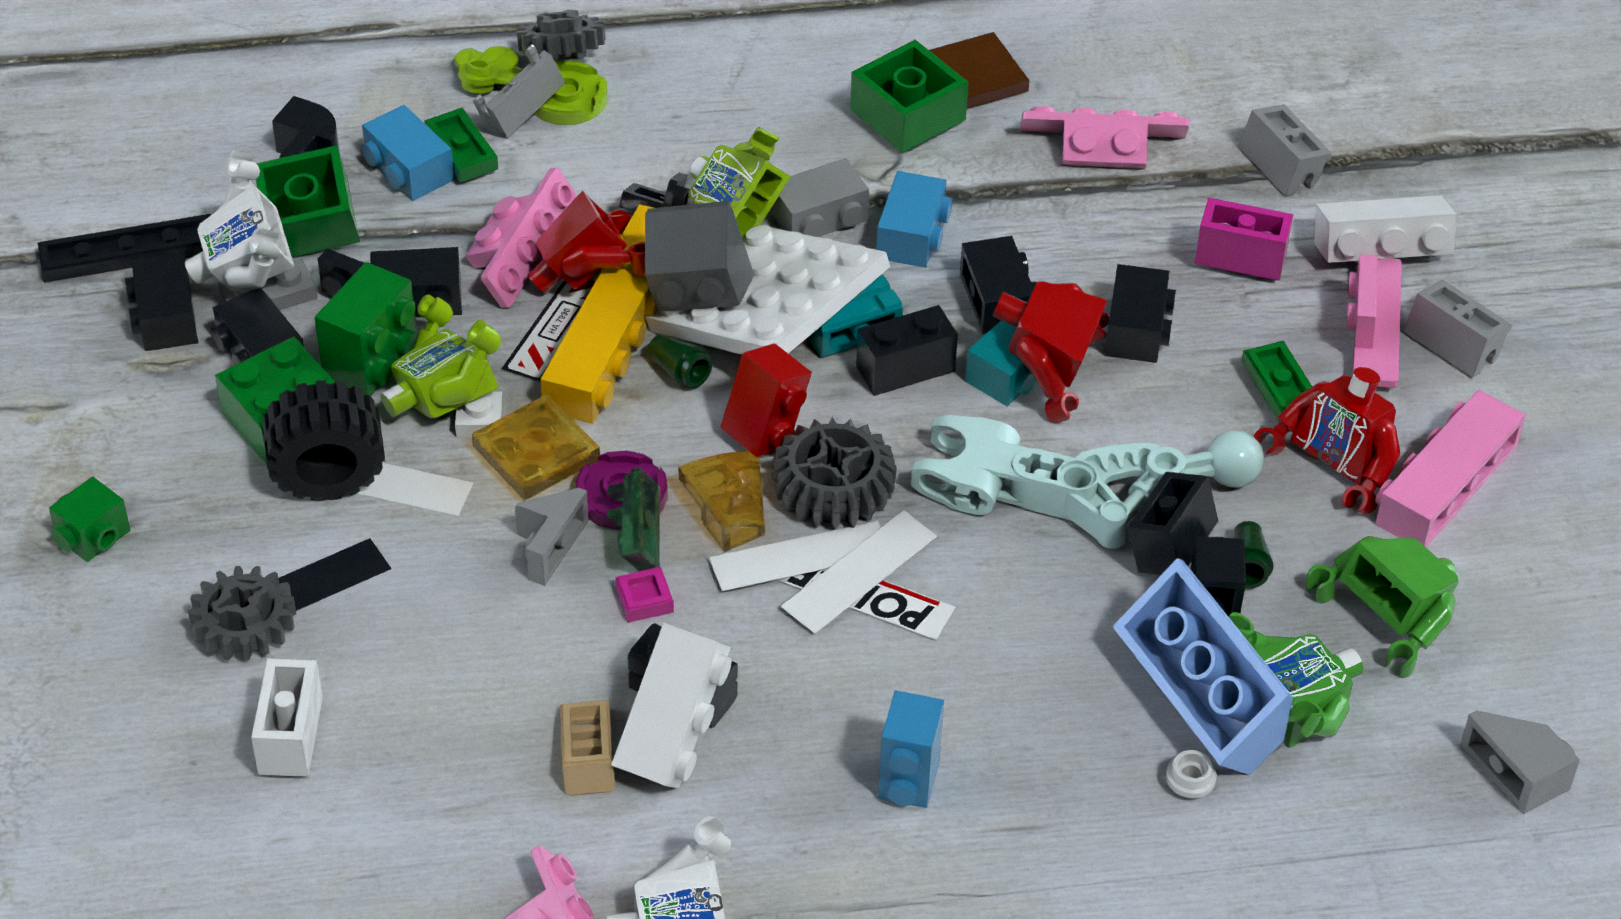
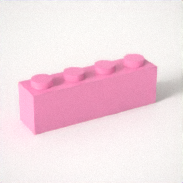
[1375,389,1526,547]

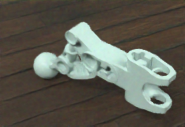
[911,415,1265,549]

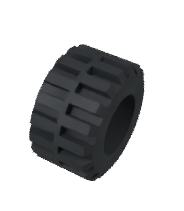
[263,380,385,501]

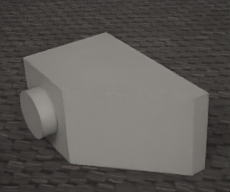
[1460,710,1580,814]

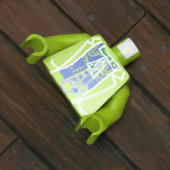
[689,127,791,239]
[381,295,501,418]

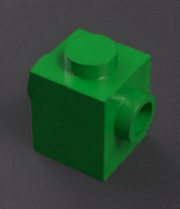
[49,476,131,562]

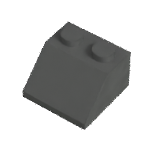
[645,201,754,312]

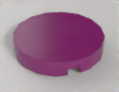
[575,450,668,530]

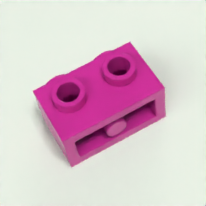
[1194,197,1294,281]

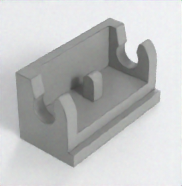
[473,44,565,138]
[1238,104,1332,196]
[1403,280,1513,378]

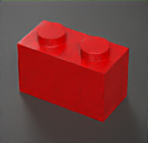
[720,343,812,457]

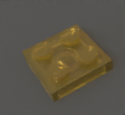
[472,394,600,501]

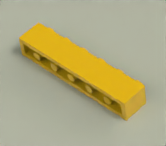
[540,204,657,424]

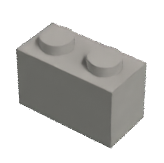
[769,158,869,237]

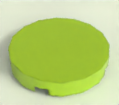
[534,61,607,125]

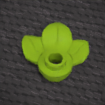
[454,46,522,94]

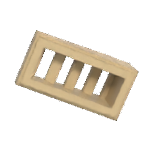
[560,700,615,796]

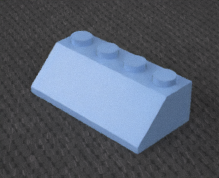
[1113,558,1293,775]

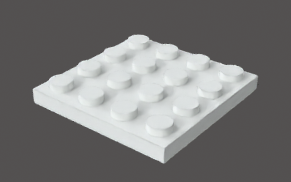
[646,225,890,354]

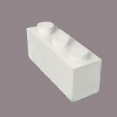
[1314,195,1457,263]
[611,622,732,789]

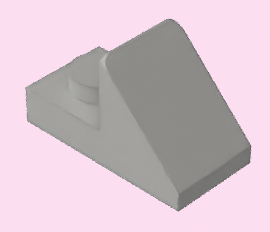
[515,488,588,586]

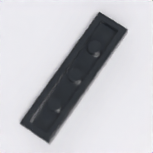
[37,214,211,283]

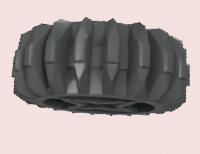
[771,416,897,530]

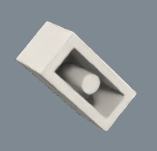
[251,658,323,777]

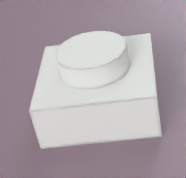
[455,391,503,438]

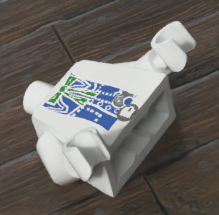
[185,151,295,291]
[606,816,731,919]

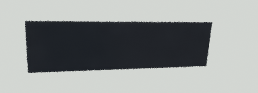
[278,538,391,611]

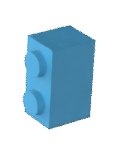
[361,105,454,201]
[876,171,952,268]
[878,690,944,808]

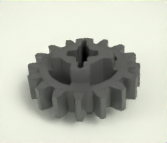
[516,10,606,62]
[188,566,297,660]

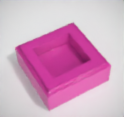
[615,567,674,623]

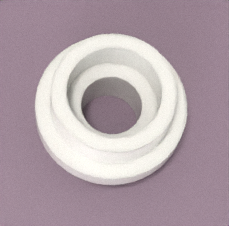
[1166,750,1217,798]

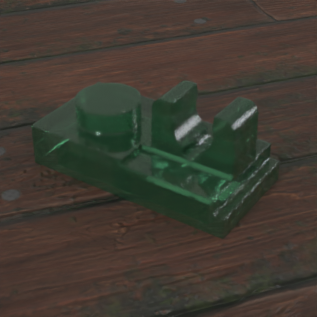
[607,468,660,571]

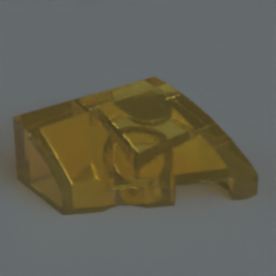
[678,451,765,552]

